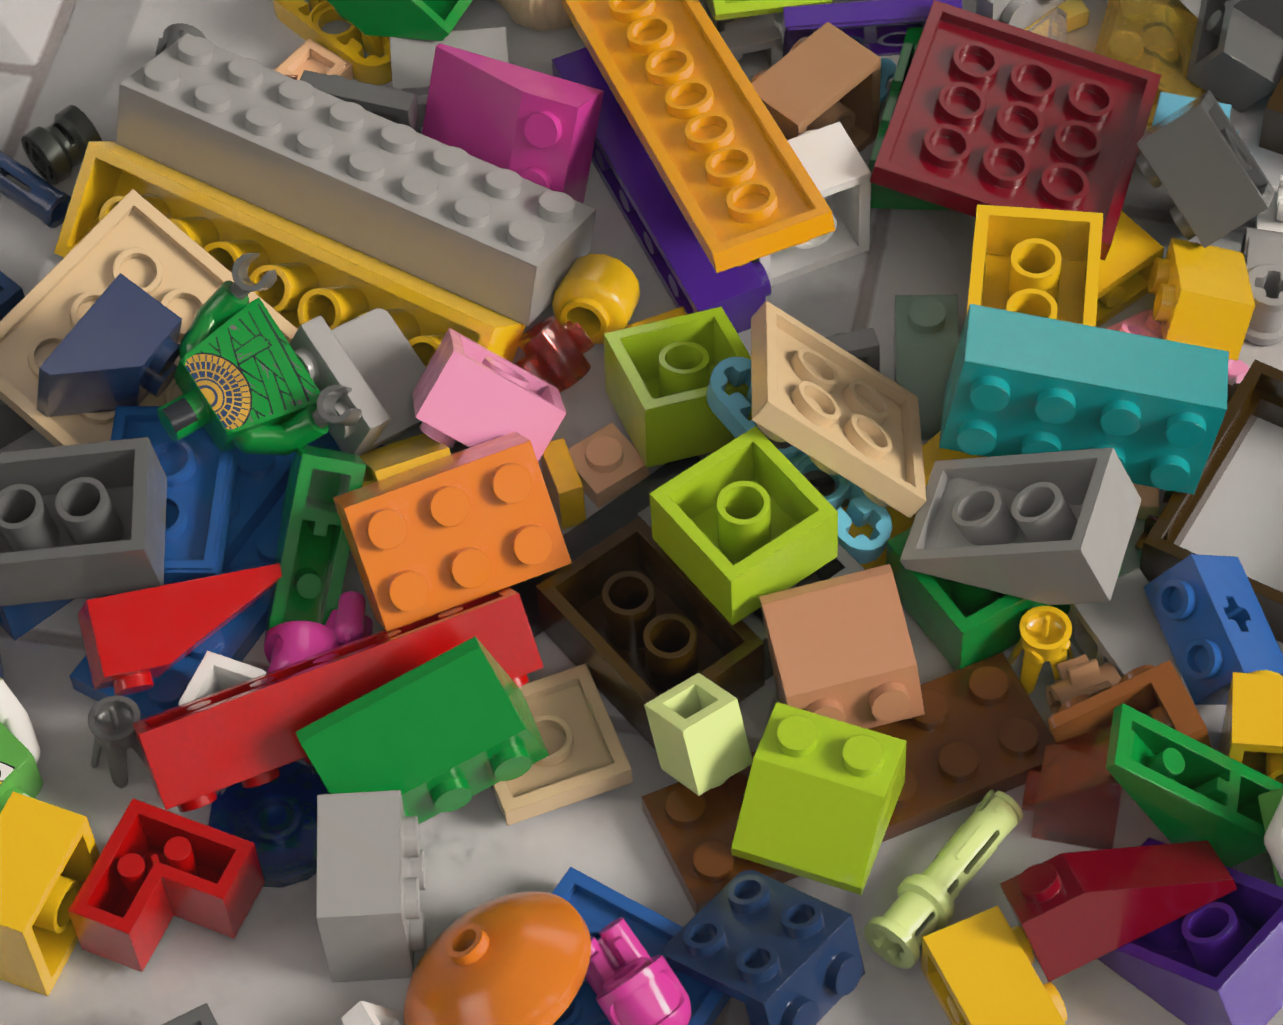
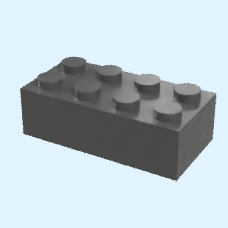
[0,437,167,606]

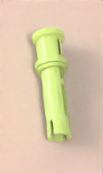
[864,790,1023,969]

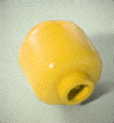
[552,253,641,344]

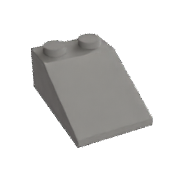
[900,447,1142,605]

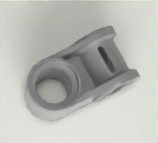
[1240,227,1283,346]

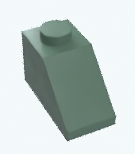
[893,294,959,440]

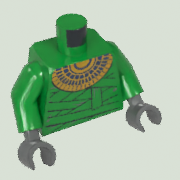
[157,253,362,456]

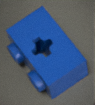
[1143,554,1283,705]

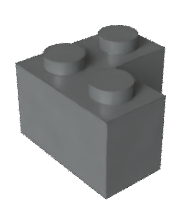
[1186,0,1283,113]

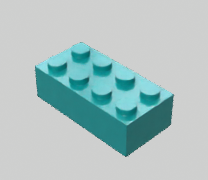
[939,304,1229,495]

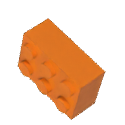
[333,431,572,632]

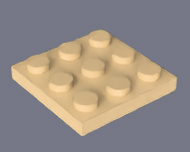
[751,301,927,518]

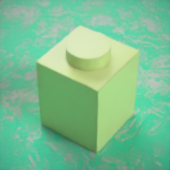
[644,673,753,796]

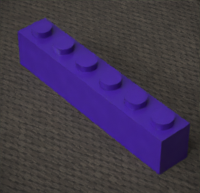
[551,47,772,334]

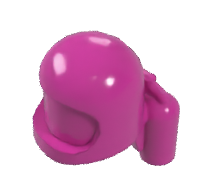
[264,591,373,673]
[585,917,691,1025]

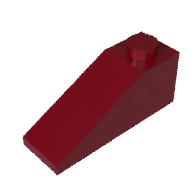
[1000,840,1237,982]

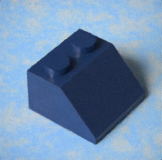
[37,273,182,417]

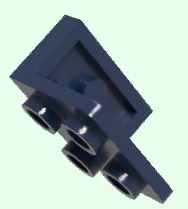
[663,870,865,1025]

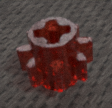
[515,316,594,393]

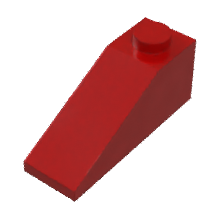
[77,563,282,695]

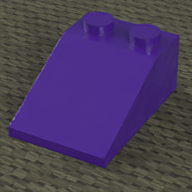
[1097,837,1283,1025]

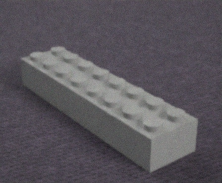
[116,33,597,326]

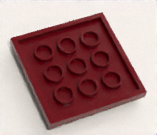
[869,0,1162,261]

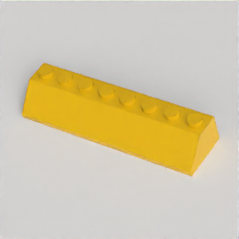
[54,141,526,442]

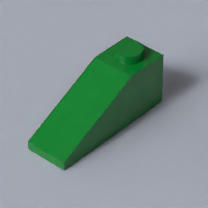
[265,445,366,635]
[1106,703,1283,868]

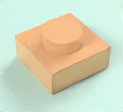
[568,423,649,508]

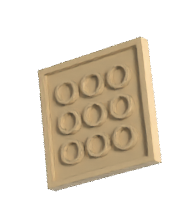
[0,189,298,447]

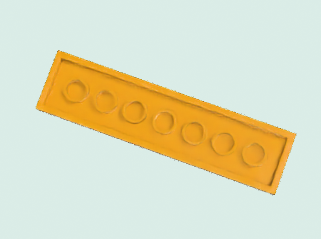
[562,0,835,273]

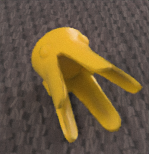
[1007,606,1074,695]

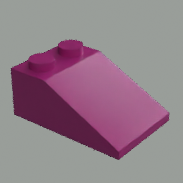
[422,43,604,203]

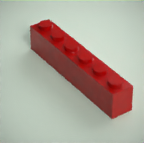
[132,587,544,812]

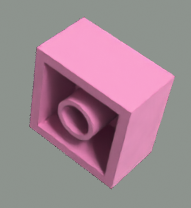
[412,328,566,461]

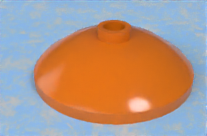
[403,891,591,1025]

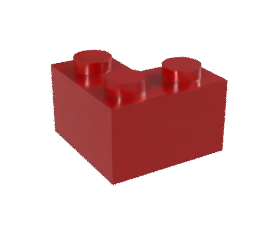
[68,798,265,972]

